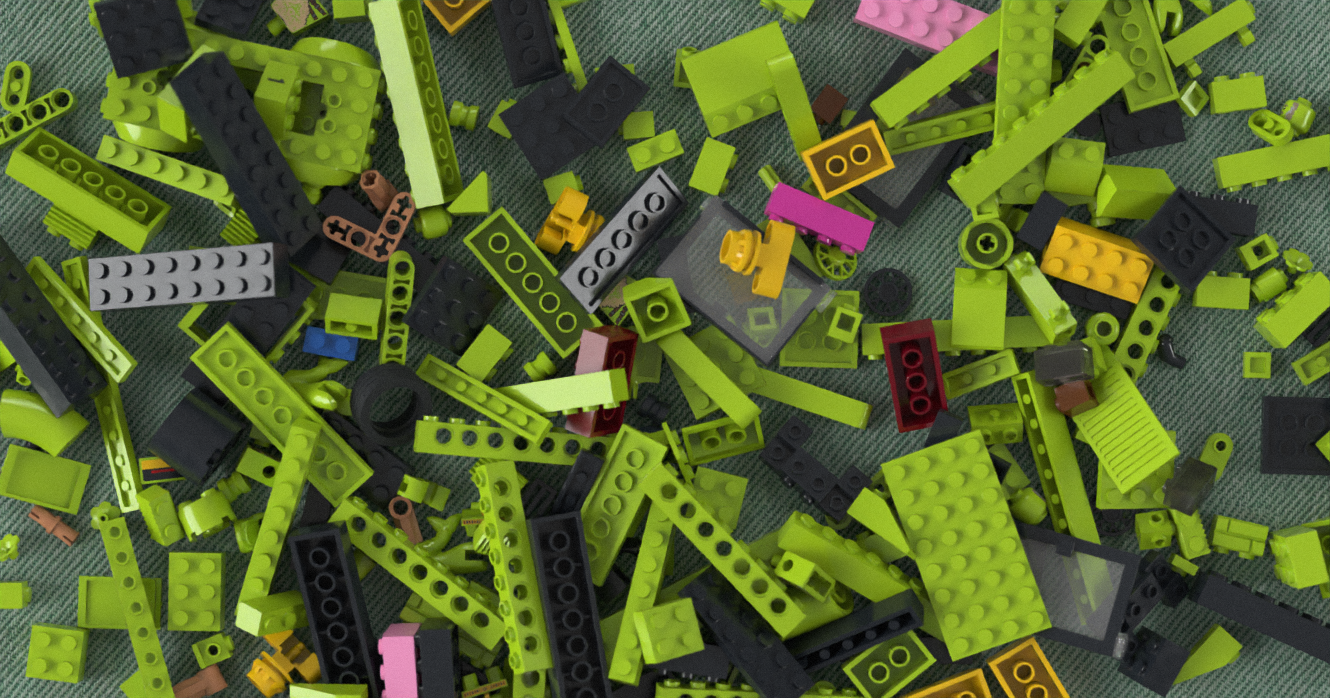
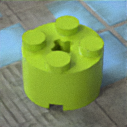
[958,218,1014,270]
[177,488,238,543]

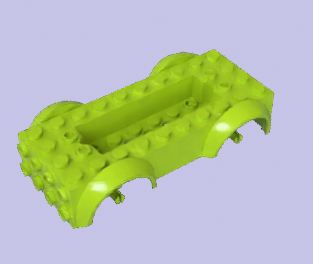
[100,10,387,186]

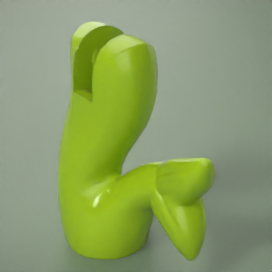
[1152,0,1213,36]
[283,355,348,411]
[417,513,488,574]

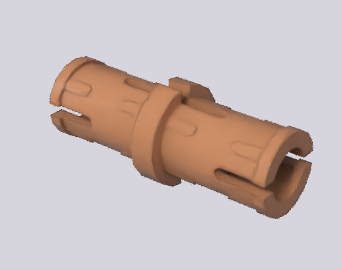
[28,505,80,547]

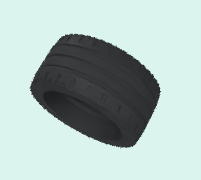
[349,363,433,447]

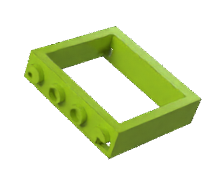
[177,244,319,364]

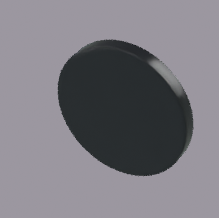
[1075,112,1101,137]

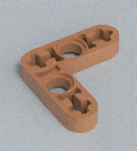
[323,192,416,262]

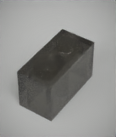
[1034,340,1095,387]
[1162,456,1218,517]

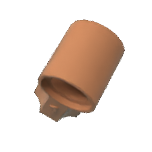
[359,170,399,213]
[389,495,424,544]
[172,663,228,698]

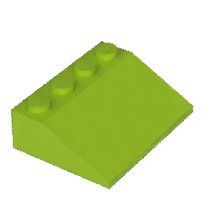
[681,20,808,138]

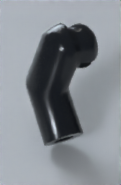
[1157,334,1187,370]
[617,537,642,557]

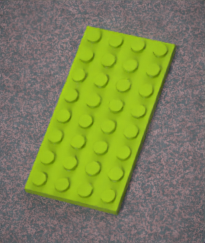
[881,428,1052,661]

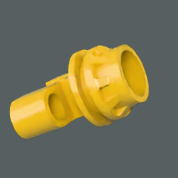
[534,186,605,255]
[720,220,795,299]
[246,630,322,698]

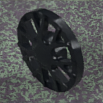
[864,268,912,316]
[1089,493,1136,537]

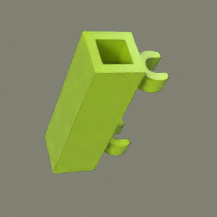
[1163,0,1256,79]
[1002,250,1078,345]

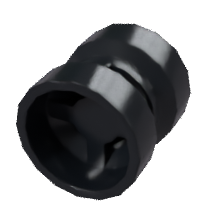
[637,392,672,427]

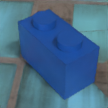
[303,326,361,361]

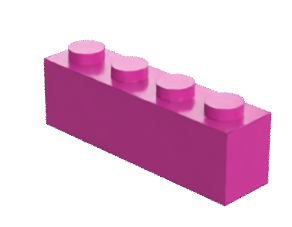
[763,182,874,256]

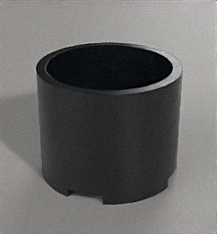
[148,387,246,487]

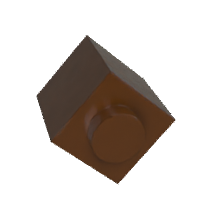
[811,84,848,126]
[1054,377,1099,418]

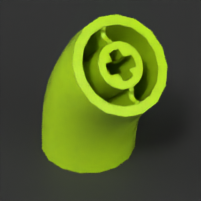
[0,389,90,458]
[767,578,854,641]

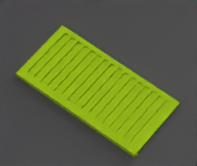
[1055,345,1181,495]

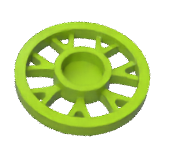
[813,241,857,281]

